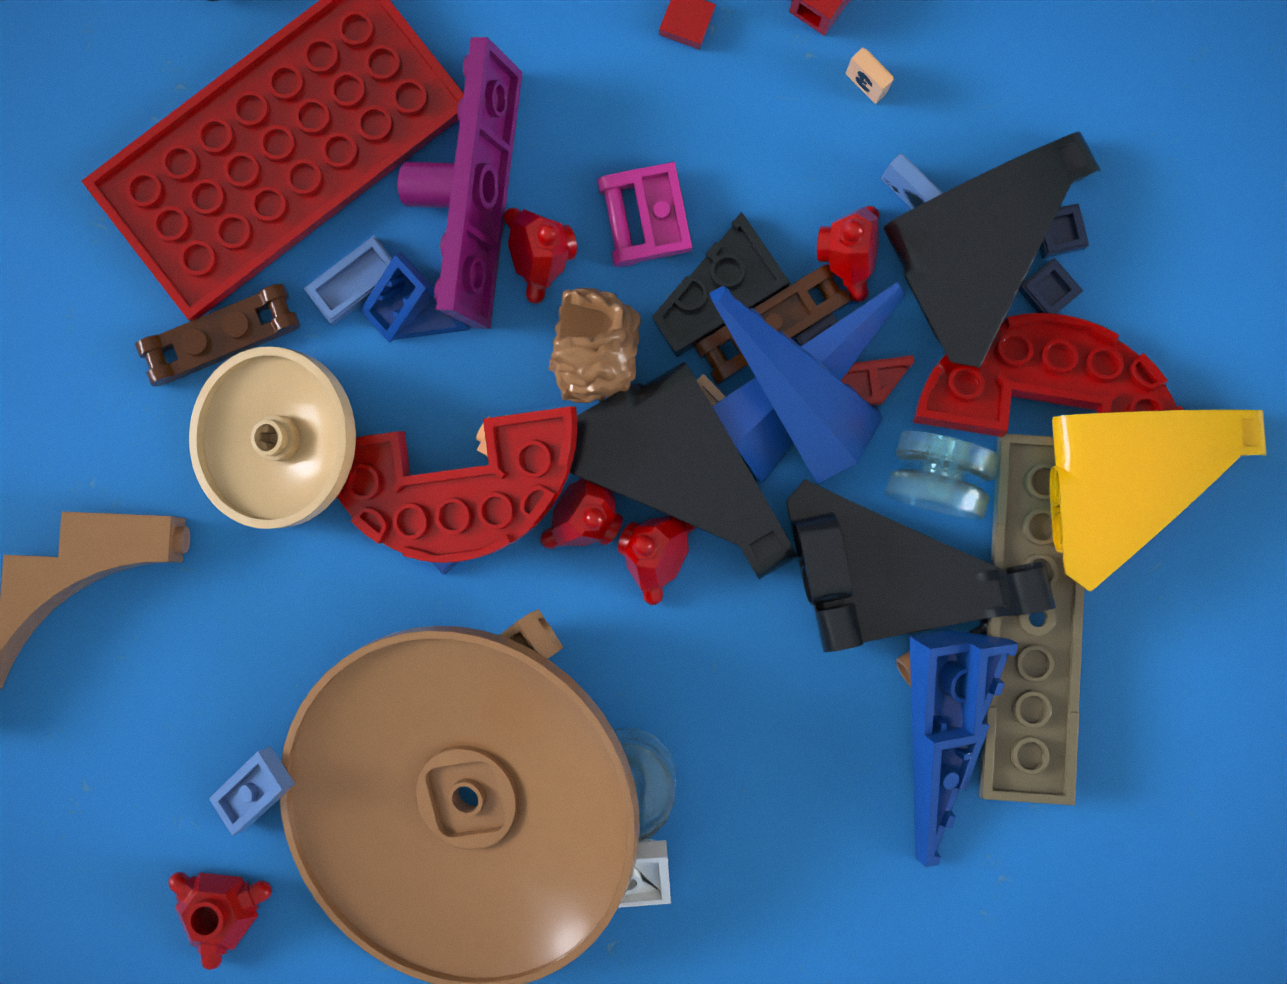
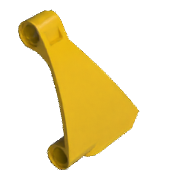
[1049,410,1267,592]

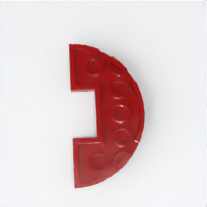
[913,313,1183,437]
[336,406,577,563]

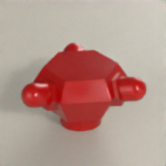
[817,206,880,303]
[504,207,577,304]
[540,478,623,549]
[618,516,696,605]
[168,872,272,970]

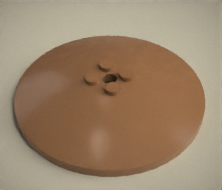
[280,626,640,984]

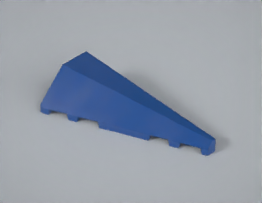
[712,282,905,483]
[709,285,883,484]
[909,630,1018,867]

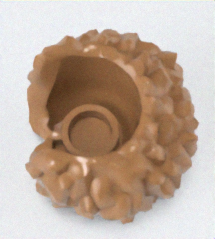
[548,287,641,403]

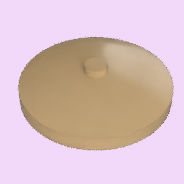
[189,346,356,529]

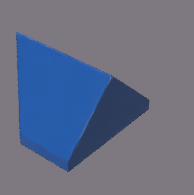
[360,252,470,343]

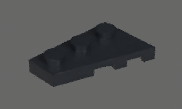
[652,212,790,357]

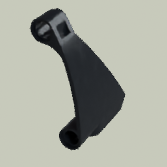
[883,131,1101,368]
[569,361,798,579]
[786,479,1056,652]

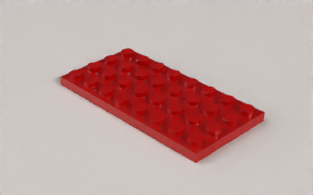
[81,0,464,321]

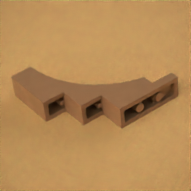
[0,511,190,689]

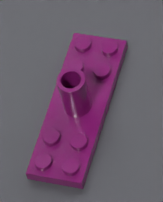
[397,37,523,329]

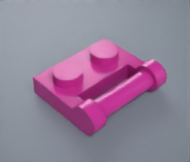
[597,162,692,267]

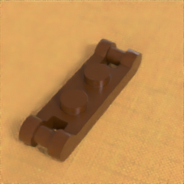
[694,263,852,385]
[135,283,301,386]

